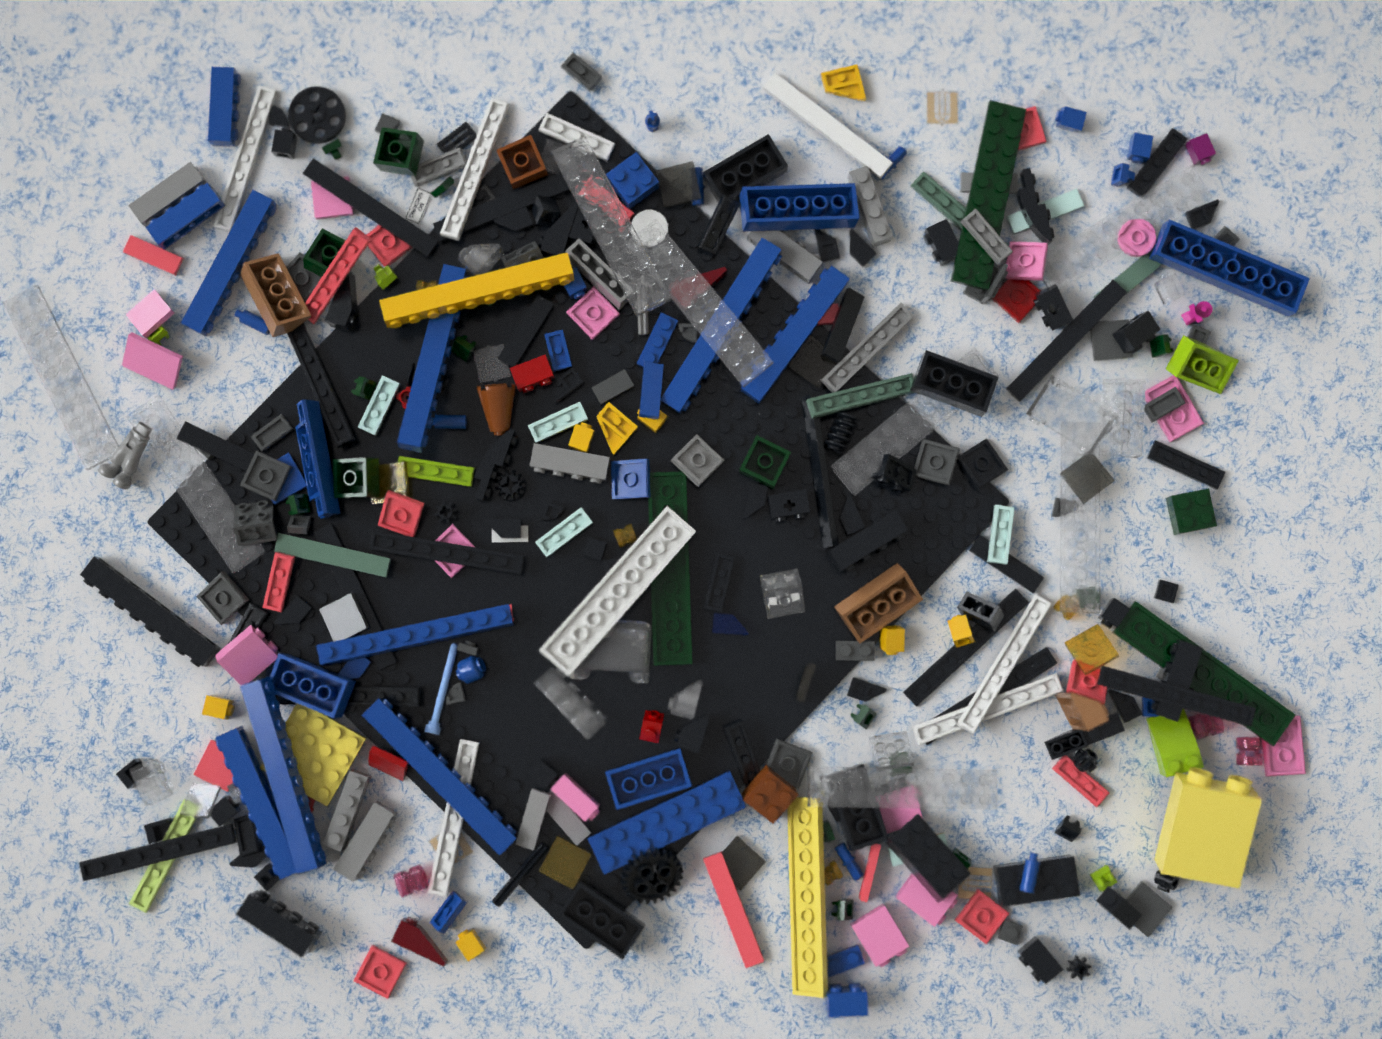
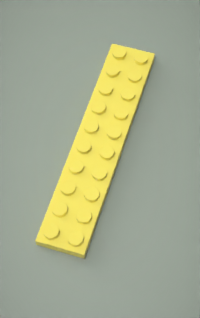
[787,797,828,998]

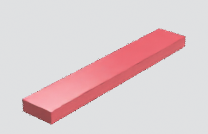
[305,227,371,324]
[703,851,764,968]

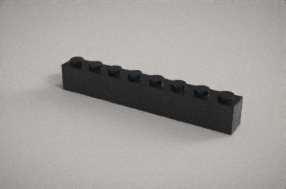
[80,556,221,667]

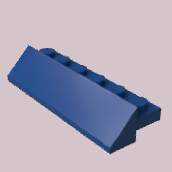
[295,399,341,519]

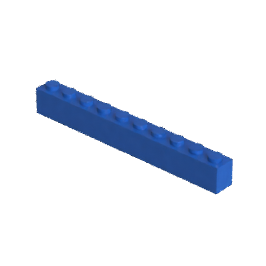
[660,238,783,414]
[397,264,469,453]
[316,604,514,666]
[240,677,327,874]
[362,698,517,855]

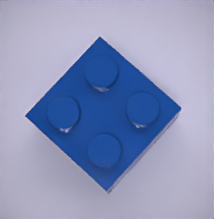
[606,152,660,209]
[825,982,869,1018]

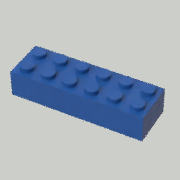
[739,183,860,232]

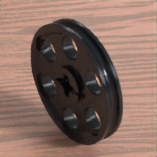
[288,86,346,144]

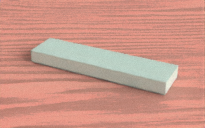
[1006,189,1084,235]

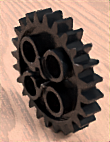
[620,847,684,904]

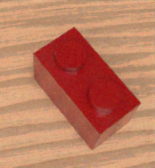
[510,354,555,393]

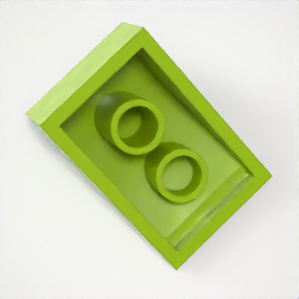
[1166,335,1239,394]
[1146,708,1204,778]

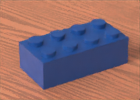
[270,653,356,718]
[605,748,692,810]

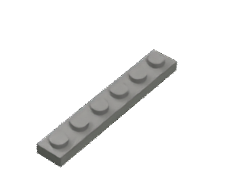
[821,303,914,393]

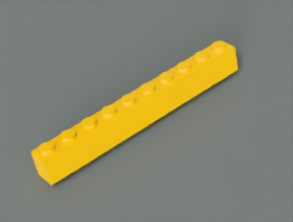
[379,252,574,328]

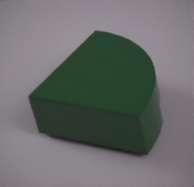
[431,176,455,198]

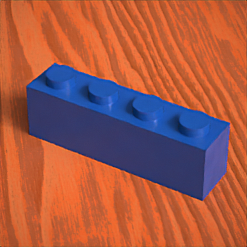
[208,67,241,147]
[146,183,226,250]

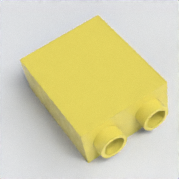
[1154,768,1262,889]

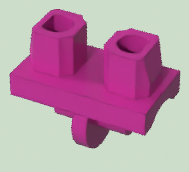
[1181,301,1212,326]

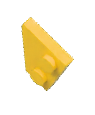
[821,64,866,101]
[596,402,638,455]

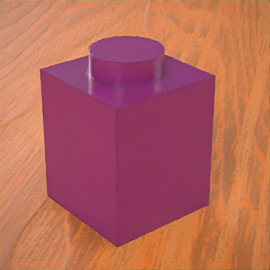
[1185,133,1216,166]

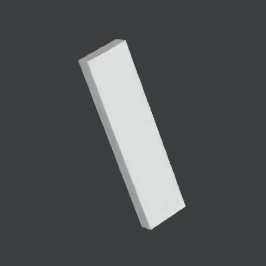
[539,113,615,162]

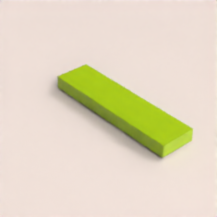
[396,456,475,487]

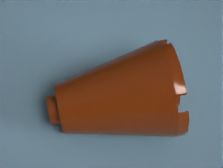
[477,383,516,435]

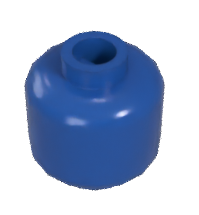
[456,655,486,684]

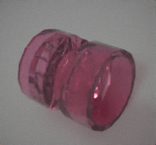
[1188,713,1224,740]
[1236,737,1262,766]
[394,864,429,898]

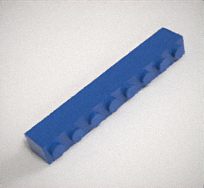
[181,190,277,337]
[740,265,850,404]
[216,726,297,880]

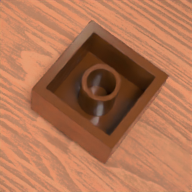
[496,135,548,190]
[741,765,799,824]

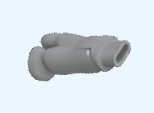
[98,422,152,490]

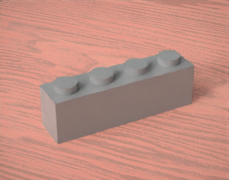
[128,162,207,227]
[848,166,893,247]
[747,230,823,284]
[565,238,634,310]
[530,443,610,484]
[322,770,372,852]
[333,801,397,882]

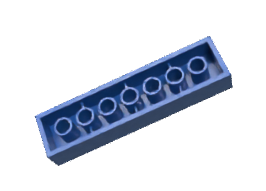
[1149,219,1310,317]
[588,770,746,874]

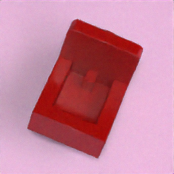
[639,710,664,743]

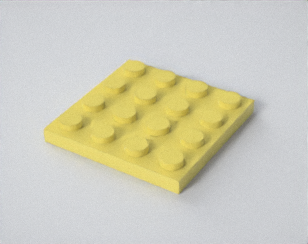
[260,703,367,806]

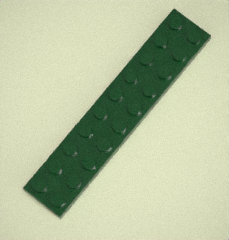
[950,100,1026,291]
[648,472,692,666]
[1112,601,1296,746]

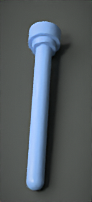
[424,643,458,735]

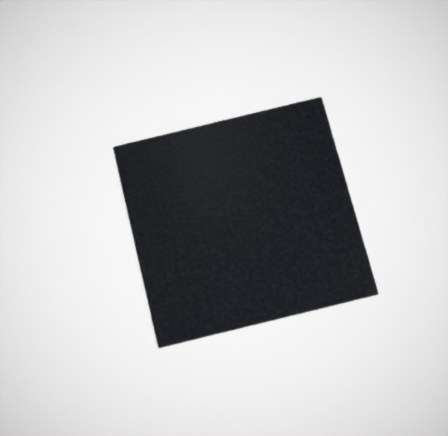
[148,91,1009,949]

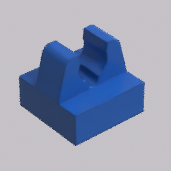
[1111,163,1135,187]

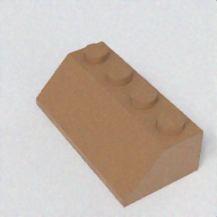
[240,253,311,337]
[834,563,923,644]
[1055,693,1109,731]

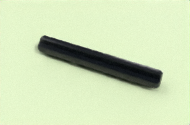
[492,842,549,907]

